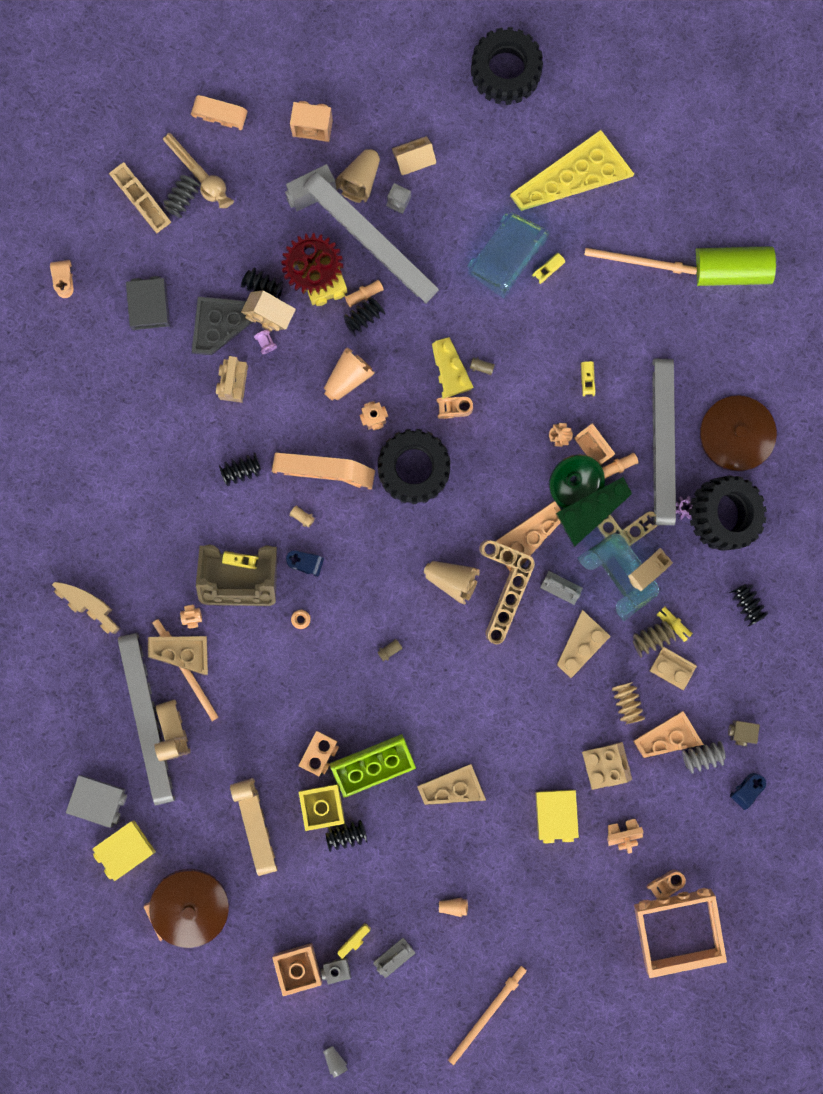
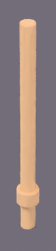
[584,248,697,275]
[152,619,219,721]
[448,966,527,1065]

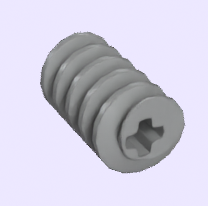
[682,741,726,774]

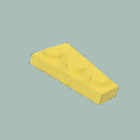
[432,337,474,399]

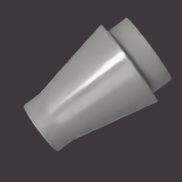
[323,1046,348,1078]

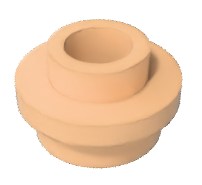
[291,610,311,629]

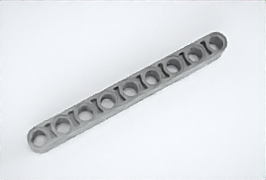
[303,172,439,304]
[653,359,676,525]
[118,633,175,806]

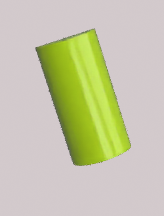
[696,246,776,286]
[330,734,416,798]

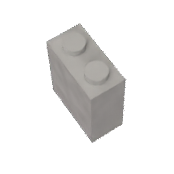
[285,164,337,211]
[66,775,127,828]

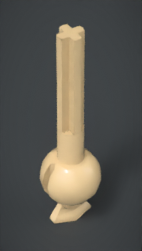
[163,133,234,208]

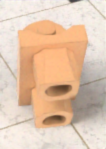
[607,819,644,854]

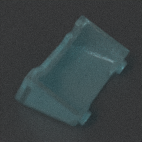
[467,212,550,299]
[577,534,659,621]

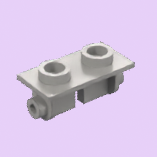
[540,571,583,605]
[373,938,415,978]

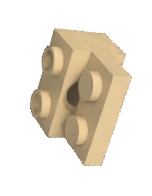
[216,356,248,403]
[582,742,632,790]

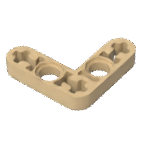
[597,512,658,552]

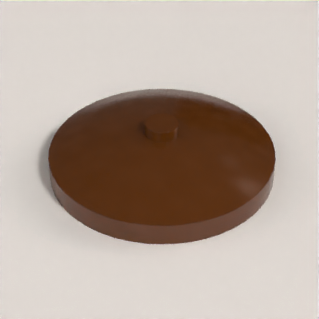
[700,396,777,472]
[149,869,229,948]

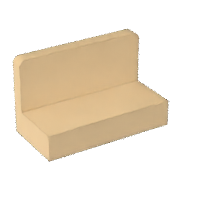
[392,136,436,175]

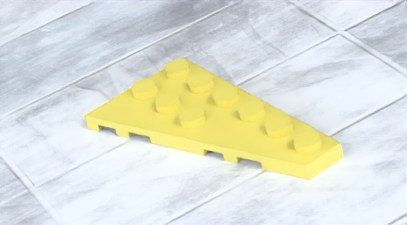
[510,130,634,211]

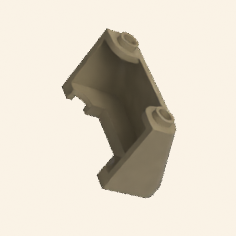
[196,545,277,606]

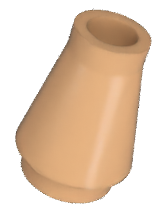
[439,897,468,917]

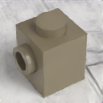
[728,721,760,746]

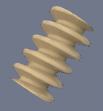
[612,682,645,725]

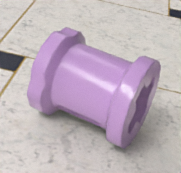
[254,329,277,354]

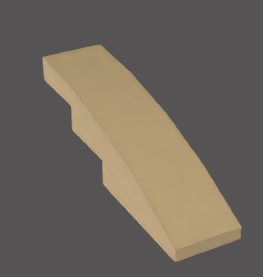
[109,162,171,234]

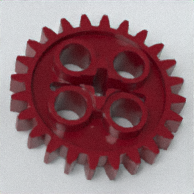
[281,233,343,296]

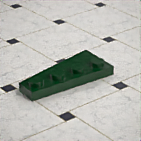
[555,477,632,547]

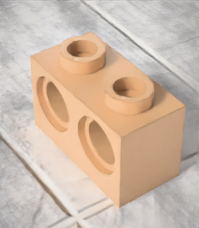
[298,731,339,776]

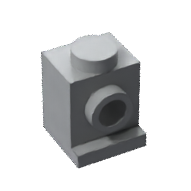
[386,183,411,214]
[320,957,351,984]

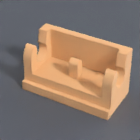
[574,423,615,466]

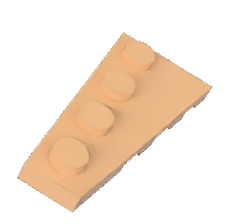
[491,501,561,572]

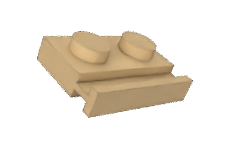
[649,647,697,690]

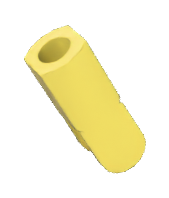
[532,253,565,284]
[581,361,595,397]
[222,551,259,569]

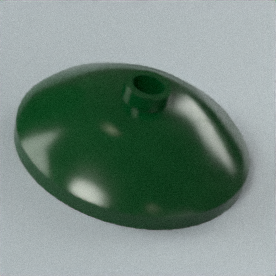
[549,454,605,508]

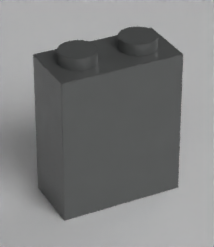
[126,276,170,330]

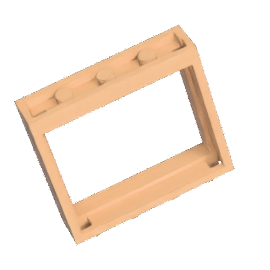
[634,888,727,978]

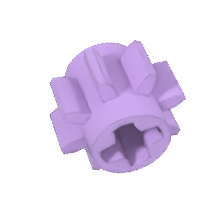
[676,496,692,520]

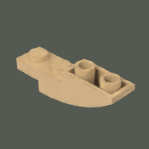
[628,548,673,592]
[52,582,120,634]

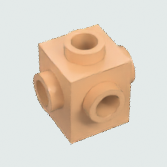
[359,401,388,430]

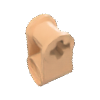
[50,260,74,298]
[436,397,473,419]
[646,870,686,900]

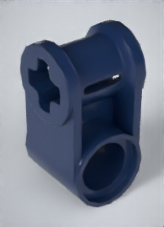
[286,550,324,577]
[730,773,766,810]

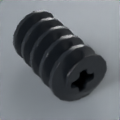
[241,267,283,299]
[343,297,385,337]
[219,452,261,486]
[729,584,768,627]
[325,820,368,852]

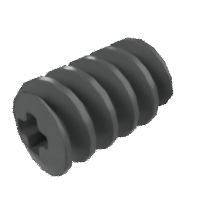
[163,175,200,218]

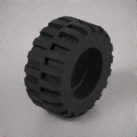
[471,27,543,105]
[377,429,451,504]
[689,475,767,551]

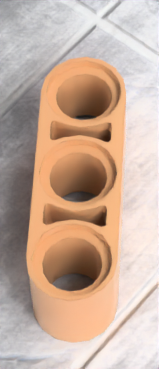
[191,95,248,130]

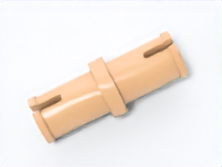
[345,280,384,308]
[602,453,639,479]

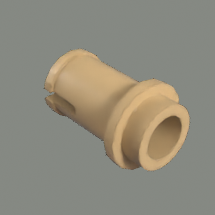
[289,505,315,528]

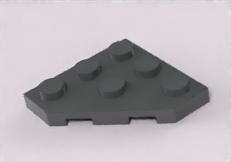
[192,297,253,355]

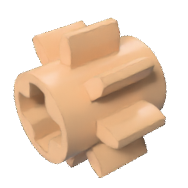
[549,423,573,447]
[180,605,202,629]

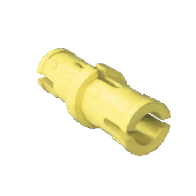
[656,606,693,642]

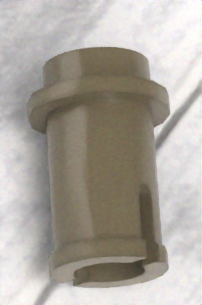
[470,357,495,375]
[377,639,403,662]

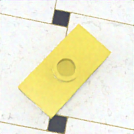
[337,923,371,959]

